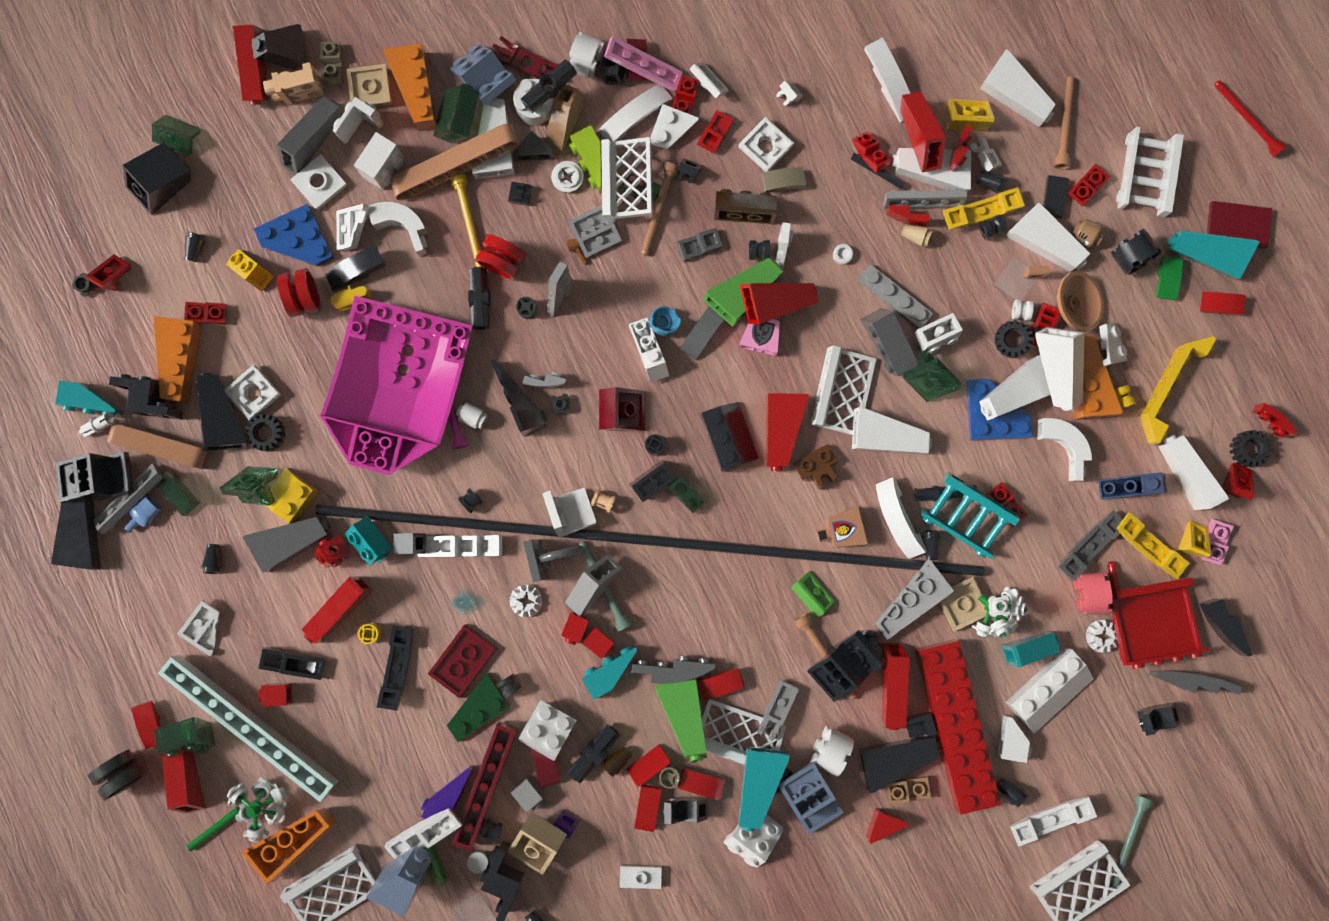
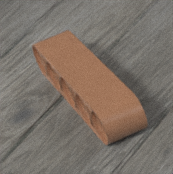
[106,423,208,469]

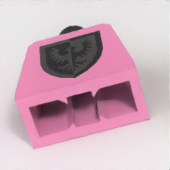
[739,319,780,357]

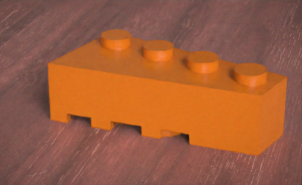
[382,43,438,131]
[153,316,202,404]
[1074,335,1123,420]
[241,808,338,885]

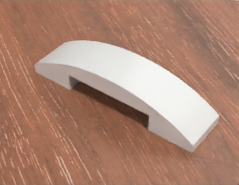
[598,84,673,142]
[876,477,928,559]
[1010,796,1097,846]

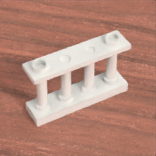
[1116,127,1184,218]

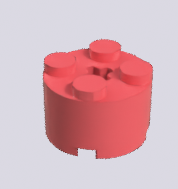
[1074,572,1113,615]

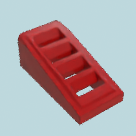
[1030,303,1060,347]

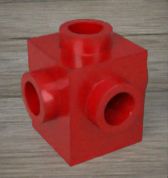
[315,535,350,569]

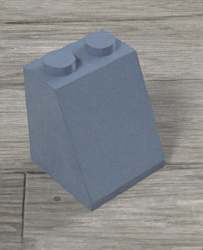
[366,845,434,917]

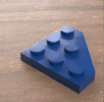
[253,203,334,267]
[966,379,1032,441]

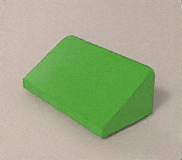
[791,571,836,617]
[423,845,448,886]

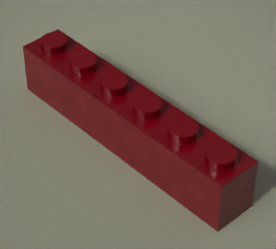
[452,721,519,851]

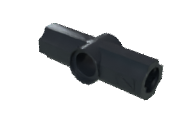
[520,59,577,114]
[468,267,491,330]
[567,723,620,783]

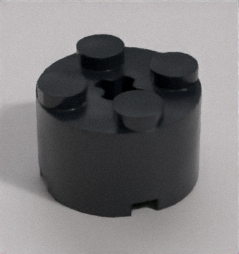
[1111,228,1162,275]

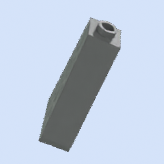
[277,96,341,175]
[242,517,332,572]

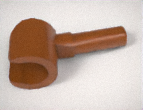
[567,239,588,265]

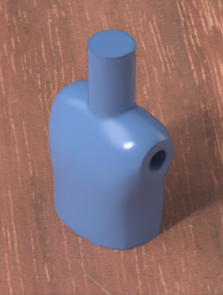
[124,496,162,533]

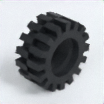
[994,320,1033,358]
[245,414,286,452]
[1229,430,1273,467]

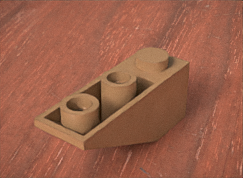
[546,85,586,153]

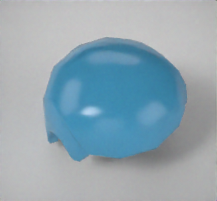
[649,306,682,336]

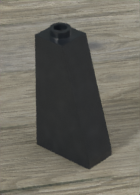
[195,373,247,452]
[51,498,101,570]
[859,735,941,793]

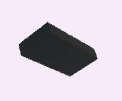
[1043,175,1069,218]

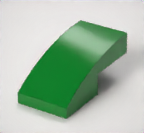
[1155,256,1183,300]

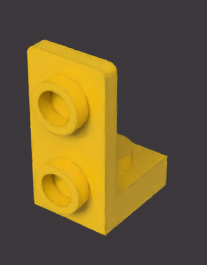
[226,249,274,292]

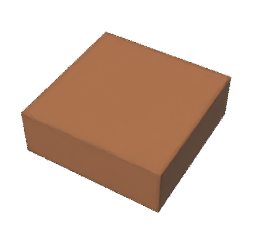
[1023,266,1050,279]

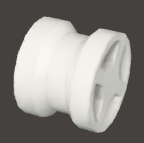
[1012,299,1033,321]

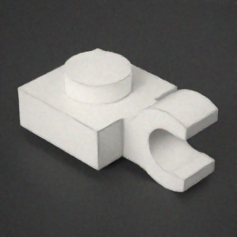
[970,137,1002,172]

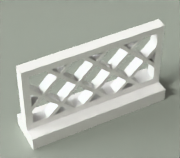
[601,137,653,223]
[810,345,876,435]
[702,699,786,765]
[1030,840,1130,921]
[280,844,376,921]

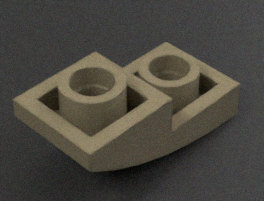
[320,41,343,85]
[761,167,807,193]

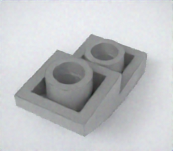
[523,372,567,389]

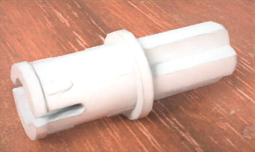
[79,412,115,437]

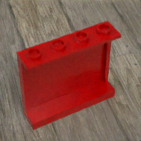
[1109,577,1210,669]

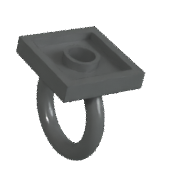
[523,539,585,582]

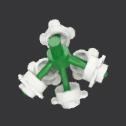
[972,587,1028,638]
[227,778,288,842]

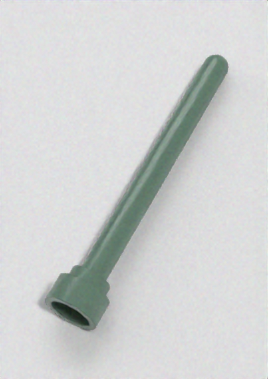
[579,541,633,632]
[1109,794,1154,891]

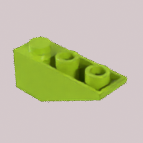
[569,125,602,193]

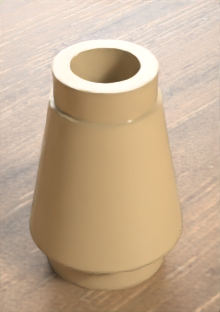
[901,224,933,247]

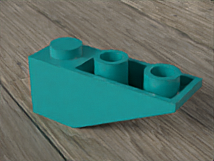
[55,380,124,417]
[582,646,637,700]

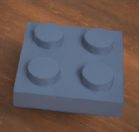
[450,44,516,105]
[778,762,843,835]

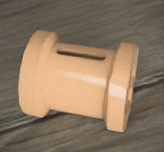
[591,489,616,513]

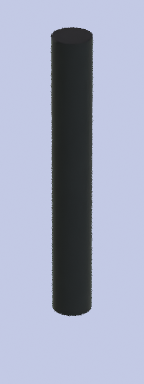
[850,152,905,189]

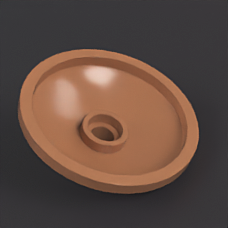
[1057,271,1104,332]

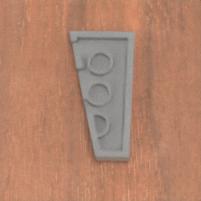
[546,261,574,317]
[875,558,955,640]

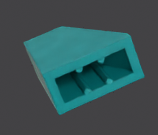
[1001,631,1060,668]

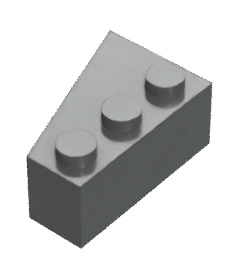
[860,308,919,376]

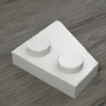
[650,104,699,150]
[775,222,794,270]
[1099,323,1128,366]
[177,600,221,656]

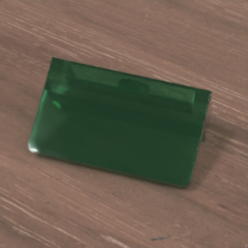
[152,115,201,156]
[157,472,200,516]

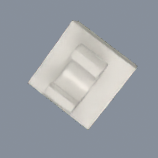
[777,81,803,106]

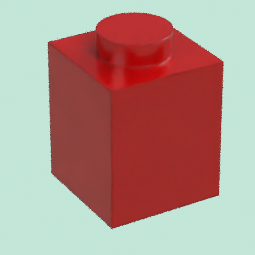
[561,612,590,645]
[582,627,615,659]
[258,683,292,706]

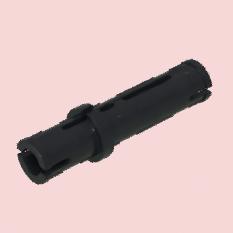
[914,484,977,502]

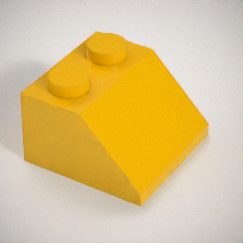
[262,468,319,524]

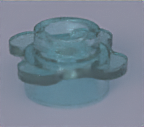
[449,590,474,615]

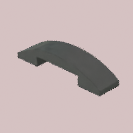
[680,306,725,360]
[1058,510,1123,582]

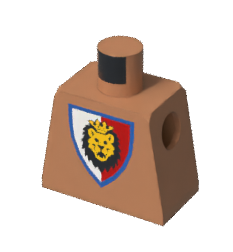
[816,506,868,547]

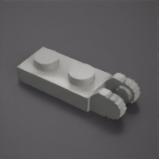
[757,680,799,741]

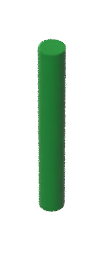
[186,806,240,852]

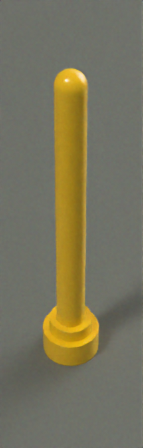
[450,174,482,267]

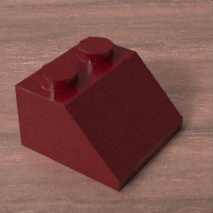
[599,387,645,431]

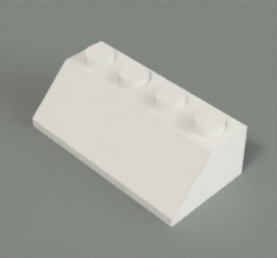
[1005,648,1094,734]

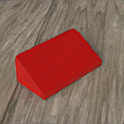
[626,744,671,787]

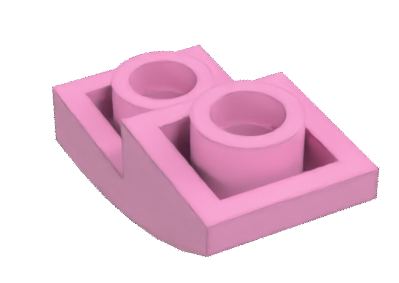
[1201,518,1234,566]

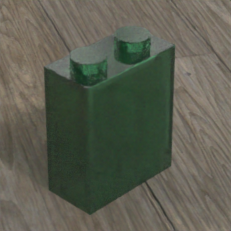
[433,83,479,143]

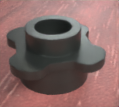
[72,273,97,297]
[550,394,571,415]

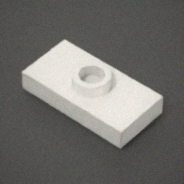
[690,62,729,98]
[620,865,662,889]

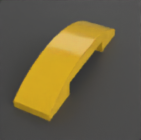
[943,187,1025,230]
[1116,512,1190,579]

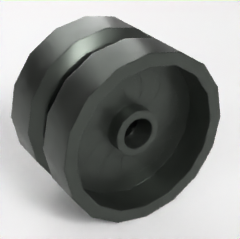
[87,749,146,801]

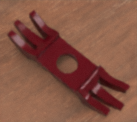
[492,36,559,85]

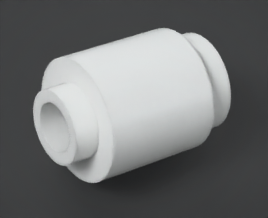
[456,402,488,429]

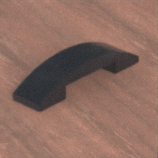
[377,625,414,711]

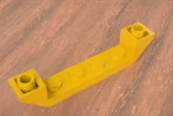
[1140,336,1216,445]

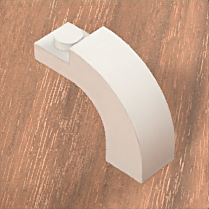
[368,202,428,257]
[1037,418,1092,482]

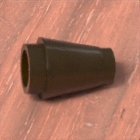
[602,747,632,778]

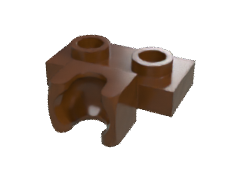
[793,444,838,490]

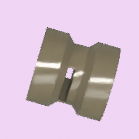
[659,764,680,789]

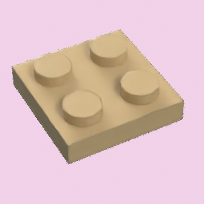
[346,64,392,107]
[939,577,987,632]

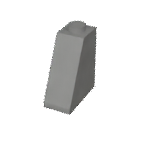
[565,555,622,616]

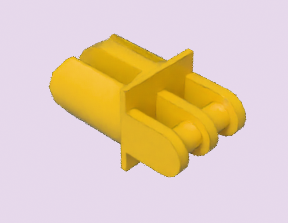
[331,285,371,312]

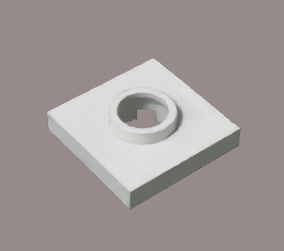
[738,117,794,172]
[290,154,348,211]
[224,364,282,420]

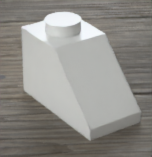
[997,715,1032,763]

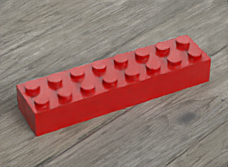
[915,639,1001,815]

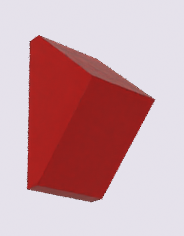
[866,808,908,844]

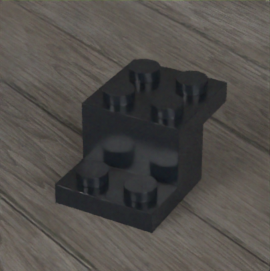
[109,374,183,420]
[55,451,134,503]
[807,630,886,702]
[480,841,525,921]

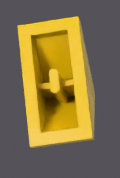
[1178,521,1211,557]

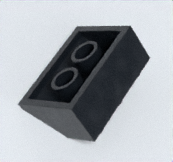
[701,402,759,472]

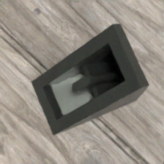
[513,131,555,162]

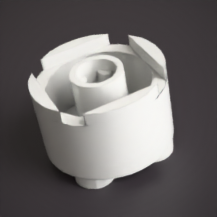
[569,31,604,79]
[513,79,554,126]
[810,726,854,776]

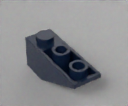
[1098,472,1168,500]

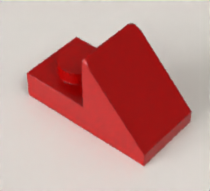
[86,254,131,291]
[1222,463,1255,500]

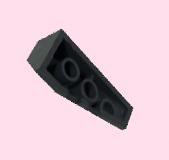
[491,359,548,436]

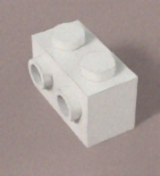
[913,313,963,355]

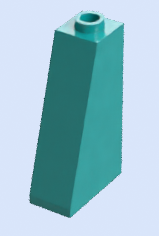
[1168,231,1259,279]
[738,746,790,831]

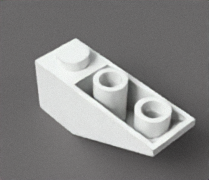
[629,318,669,383]

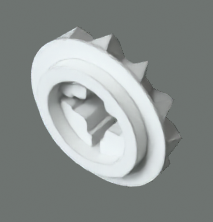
[551,161,583,193]
[510,585,542,617]
[1086,620,1118,653]

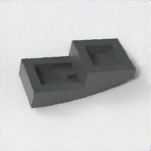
[676,228,723,262]

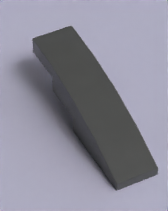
[1149,670,1243,695]

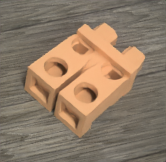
[263,62,325,105]

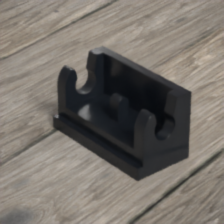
[629,460,676,502]

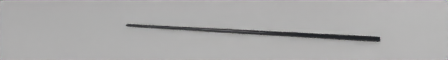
[315,505,984,576]

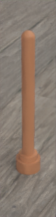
[1054,76,1075,170]
[641,162,679,256]
[794,612,857,700]

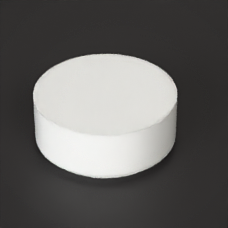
[833,244,853,265]
[467,851,489,874]

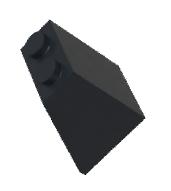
[122,142,191,215]

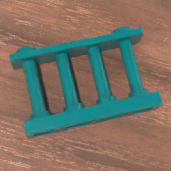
[921,471,1020,559]

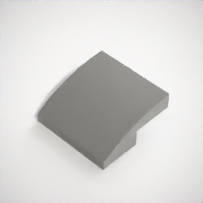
[568,205,622,258]

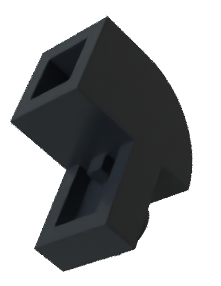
[1137,702,1180,736]
[663,797,708,825]

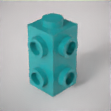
[345,516,392,566]

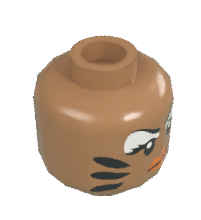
[1071,219,1104,249]

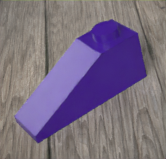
[421,766,474,819]

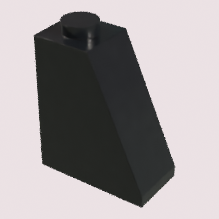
[252,24,306,69]

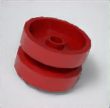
[474,234,527,281]
[277,268,321,318]

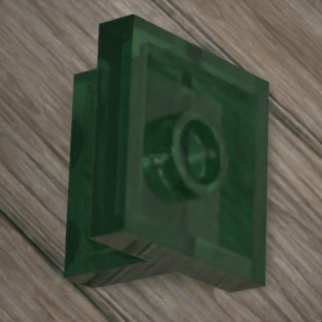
[903,349,961,402]
[220,466,279,506]

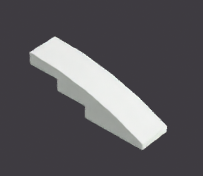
[864,37,910,123]
[418,535,502,557]
[384,808,462,859]

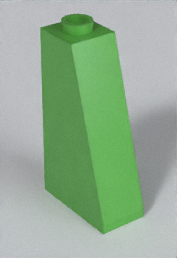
[703,258,783,327]
[655,680,707,763]

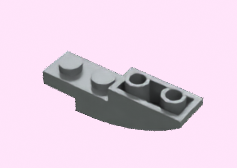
[631,656,715,684]

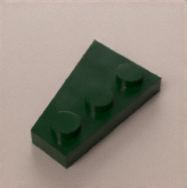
[447,673,510,742]

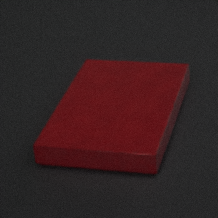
[1207,201,1272,249]
[428,624,498,698]

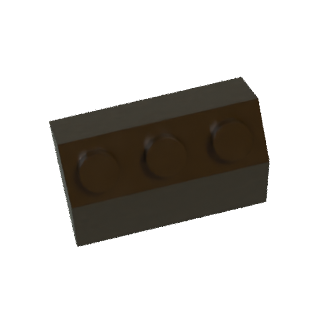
[714,189,777,225]

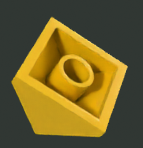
[947,99,995,132]

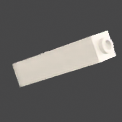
[980,49,1056,127]
[472,98,515,179]
[892,148,971,193]
[1005,203,1090,272]
[1036,327,1084,411]
[979,355,1051,421]
[852,407,932,454]
[1158,434,1229,510]

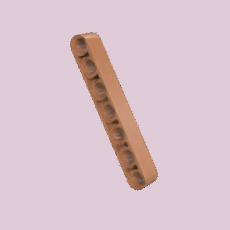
[390,123,519,200]

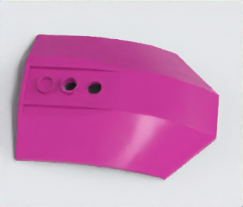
[320,295,473,475]

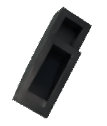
[325,244,386,292]
[1199,598,1252,657]
[258,647,326,680]

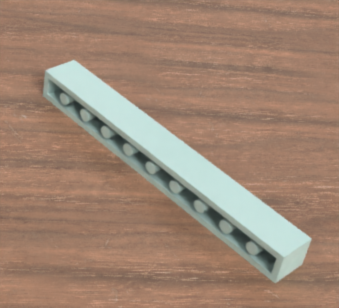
[158,655,339,802]

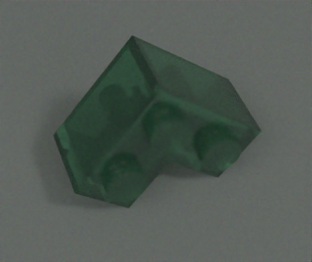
[154,717,216,758]

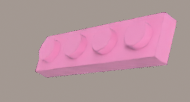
[604,36,682,92]

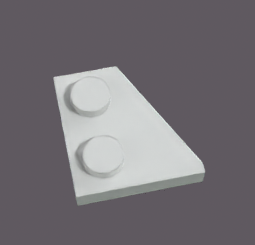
[337,204,369,251]

